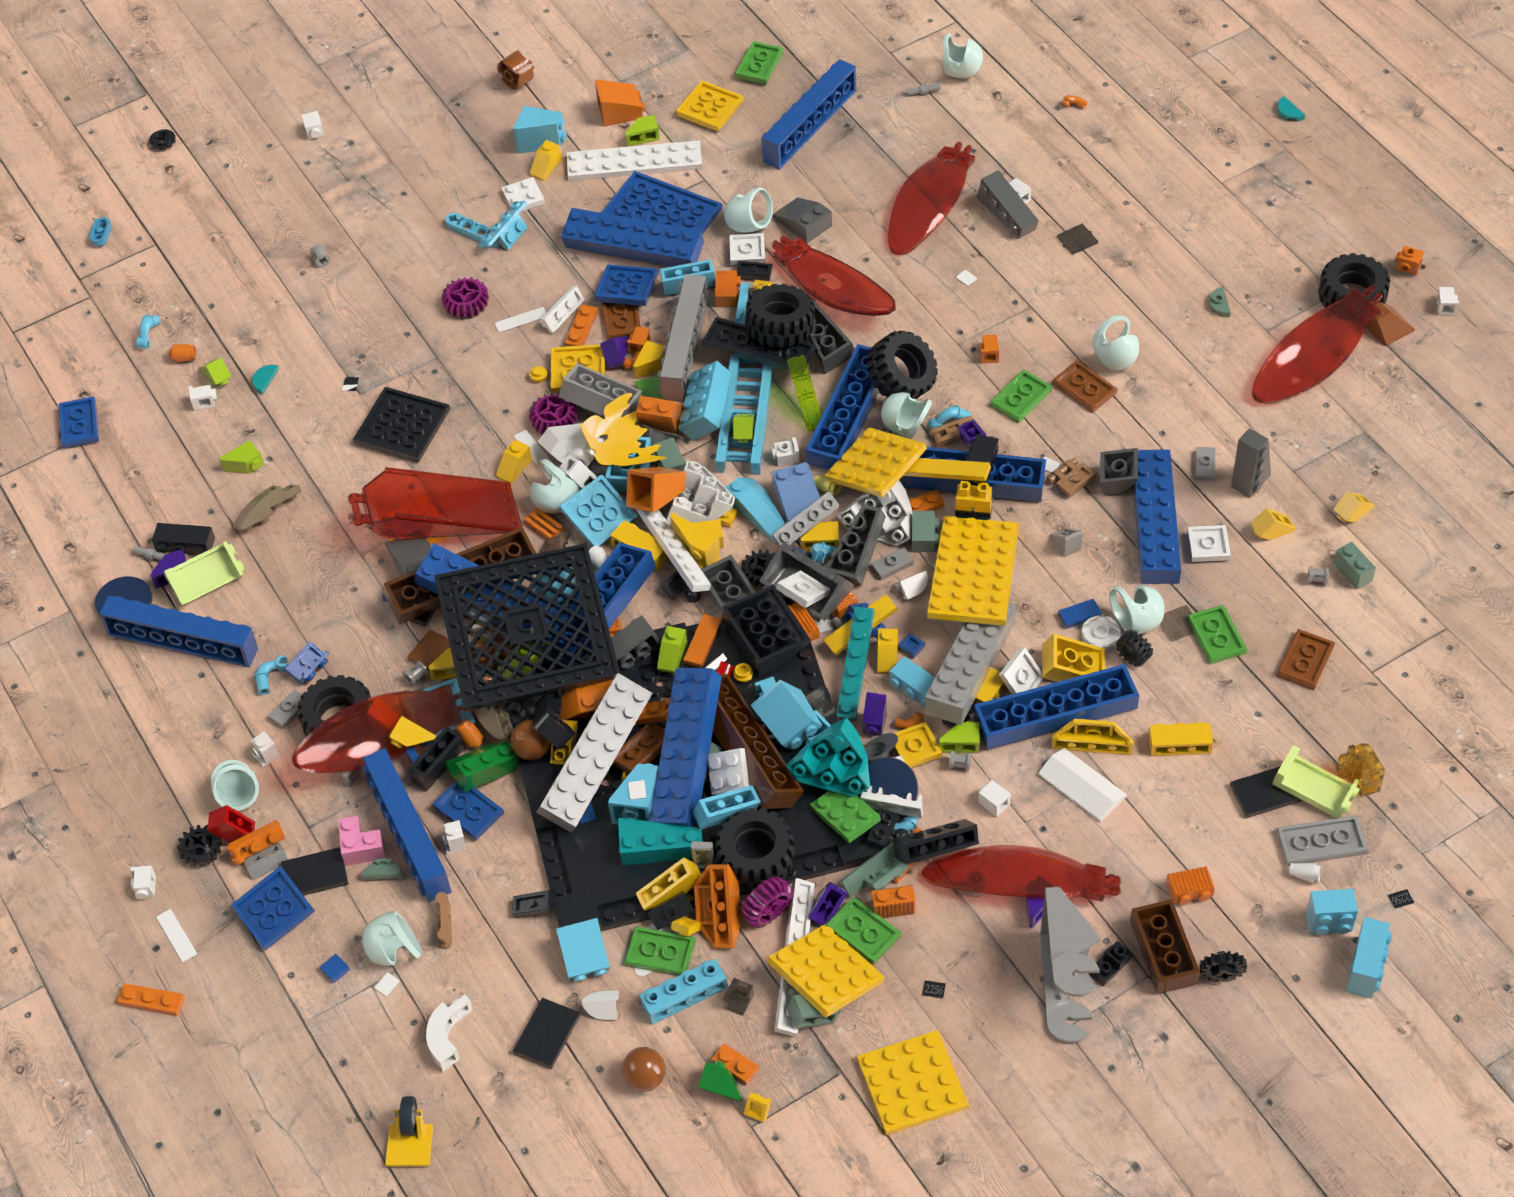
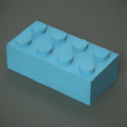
[678,361,731,441]

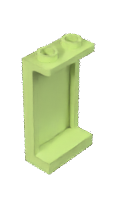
[164,541,245,606]
[1272,745,1360,818]

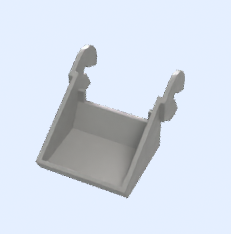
[1040,887,1101,1043]

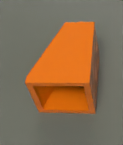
[595,79,645,127]
[636,396,683,435]
[626,467,686,512]

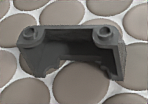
[759,542,854,622]

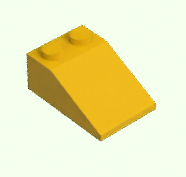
[670,513,721,569]
[1042,633,1105,682]

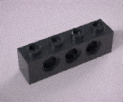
[893,819,979,864]

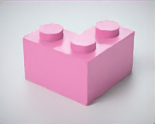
[338,816,386,866]

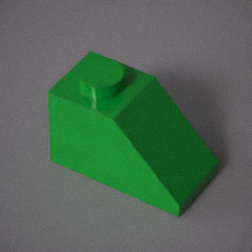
[698,1060,744,1102]

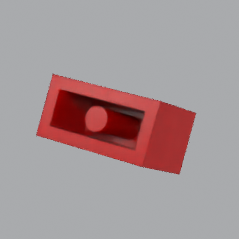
[207,805,255,843]

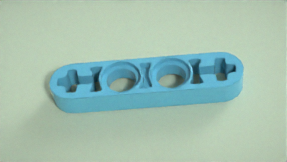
[445,213,501,248]

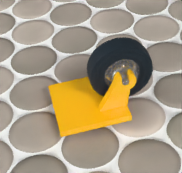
[385,1096,433,1167]

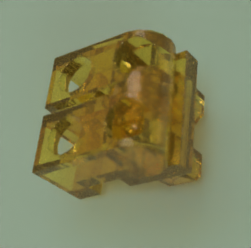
[1336,743,1385,797]

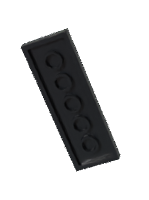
[702,317,816,375]

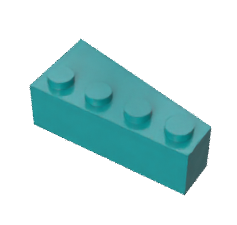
[618,818,703,866]

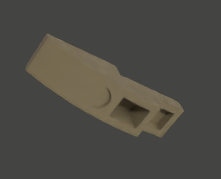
[233,484,302,531]
[474,684,514,743]

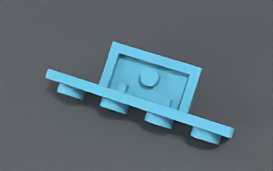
[478,200,528,250]

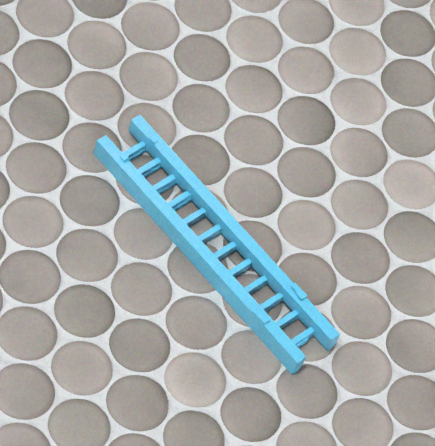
[715,283,779,475]

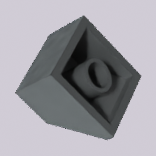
[1100,448,1138,495]

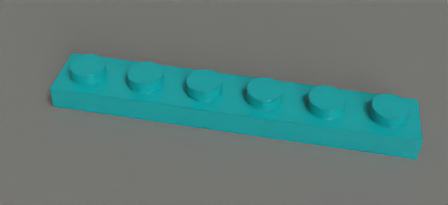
[836,607,875,721]

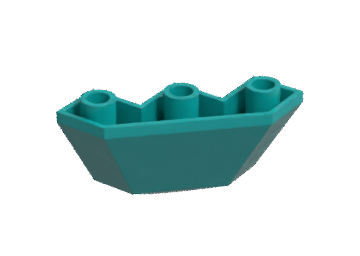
[786,717,870,797]

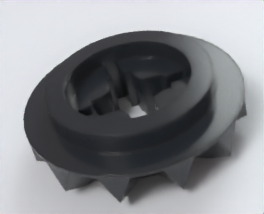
[149,129,176,151]

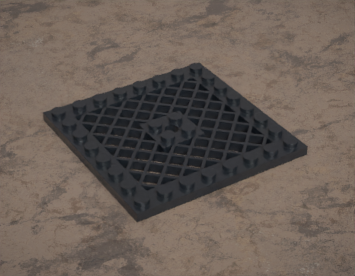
[434,543,620,712]

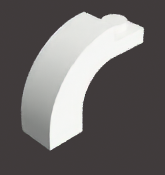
[426,995,473,1072]

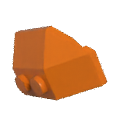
[561,679,613,721]
[694,864,742,948]

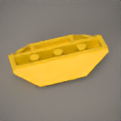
[1051,719,1134,755]

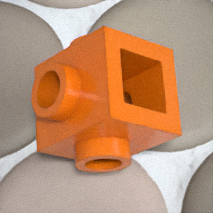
[1395,245,1425,275]

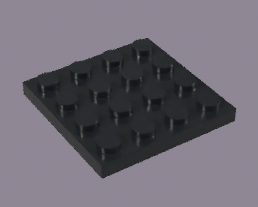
[353,387,450,462]

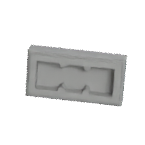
[1196,447,1215,481]
[871,548,914,580]
[268,689,302,729]
[691,841,715,869]

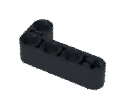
[533,692,575,749]

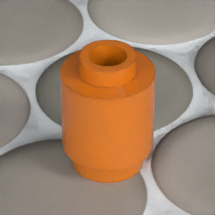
[169,343,196,362]
[455,719,484,749]

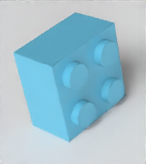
[1306,889,1358,935]

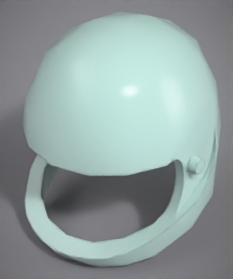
[943,33,983,79]
[724,188,773,234]
[1092,315,1139,371]
[881,392,932,439]
[530,459,580,514]
[1109,585,1165,634]
[211,759,259,811]
[362,911,423,966]

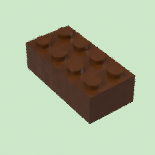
[1130,899,1200,994]

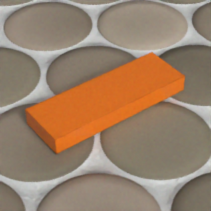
[683,614,722,668]

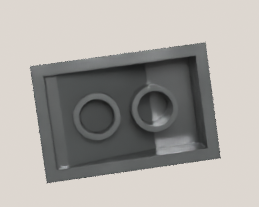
[772,197,832,243]
[385,529,432,576]
[701,555,755,612]

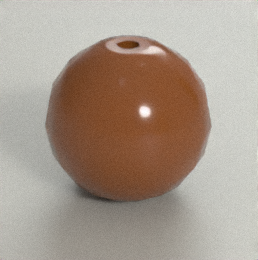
[510,720,551,761]
[621,1047,666,1092]

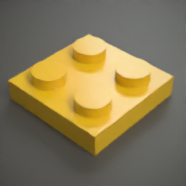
[894,722,942,768]

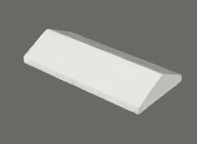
[1038,748,1127,822]

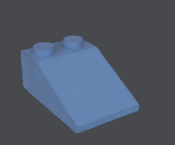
[772,462,820,522]

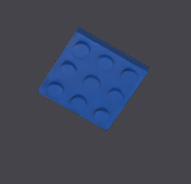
[594,264,658,306]
[231,866,315,950]

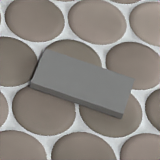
[1275,815,1368,867]

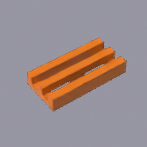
[524,508,564,542]

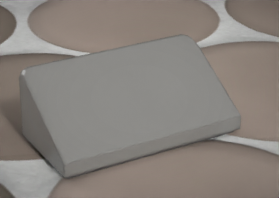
[243,843,288,880]

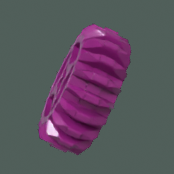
[441,277,489,319]
[529,392,578,435]
[741,876,793,928]

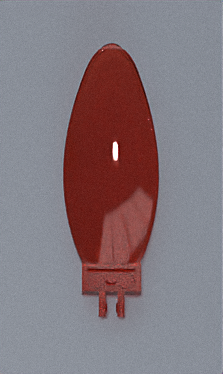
[888,141,975,255]
[771,235,896,316]
[1252,285,1383,404]
[292,684,464,773]
[921,845,1121,902]

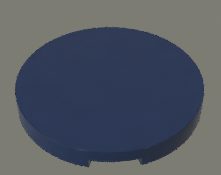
[95,576,153,618]
[858,757,919,817]

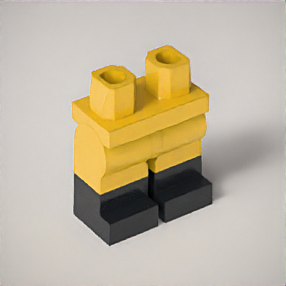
[955,481,992,520]

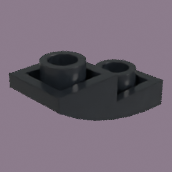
[1088,941,1133,986]

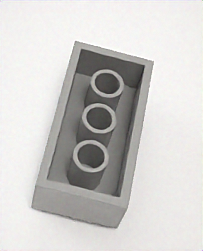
[559,363,642,417]

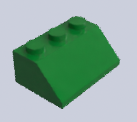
[444,741,518,792]

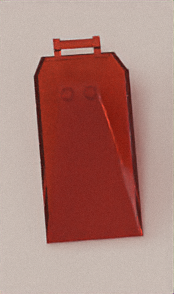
[348,467,522,539]

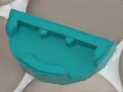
[1277,96,1305,121]
[252,364,279,395]

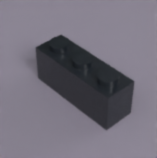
[962,434,999,486]
[152,523,215,556]
[409,726,465,790]

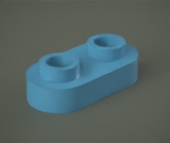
[89,217,112,247]

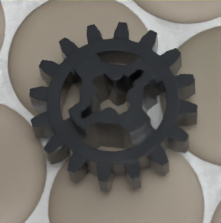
[741,549,776,588]
[177,825,223,867]
[1199,951,1247,982]

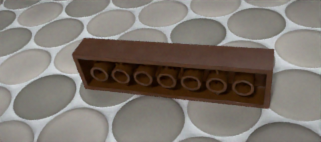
[383,527,537,625]
[713,674,804,809]

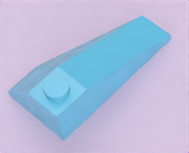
[725,477,785,544]

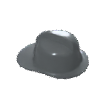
[640,424,682,446]
[864,733,898,764]

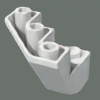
[537,423,608,467]
[666,460,735,525]
[837,480,912,546]

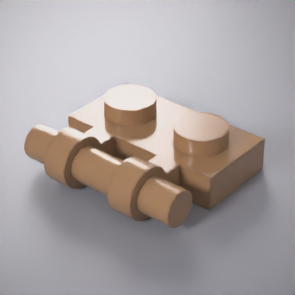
[1047,458,1096,498]

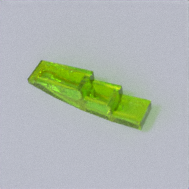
[787,355,822,432]

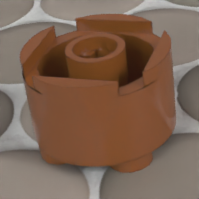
[497,50,534,90]

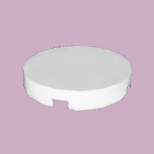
[1081,616,1121,651]

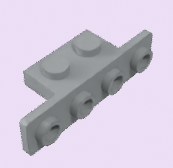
[772,492,839,546]

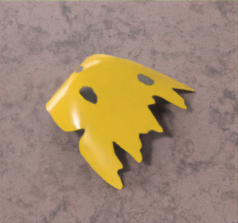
[580,393,667,466]

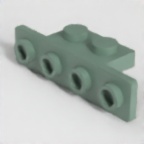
[841,834,909,897]

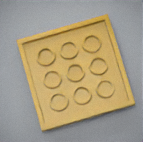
[824,428,927,498]
[767,923,885,1018]
[857,1030,969,1135]

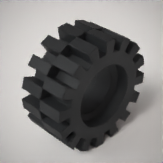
[1115,630,1153,667]

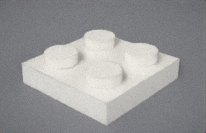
[501,177,545,212]
[729,233,765,265]
[1187,525,1231,562]
[776,571,830,608]
[999,647,1043,694]
[708,748,749,795]

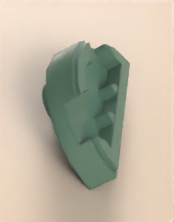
[1209,286,1231,317]
[361,858,403,880]

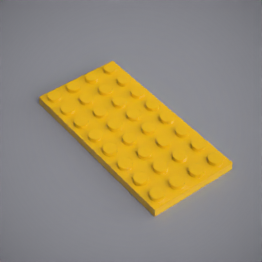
[927,516,1019,626]

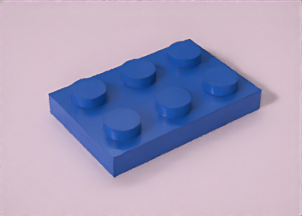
[59,396,99,448]
[432,781,504,840]

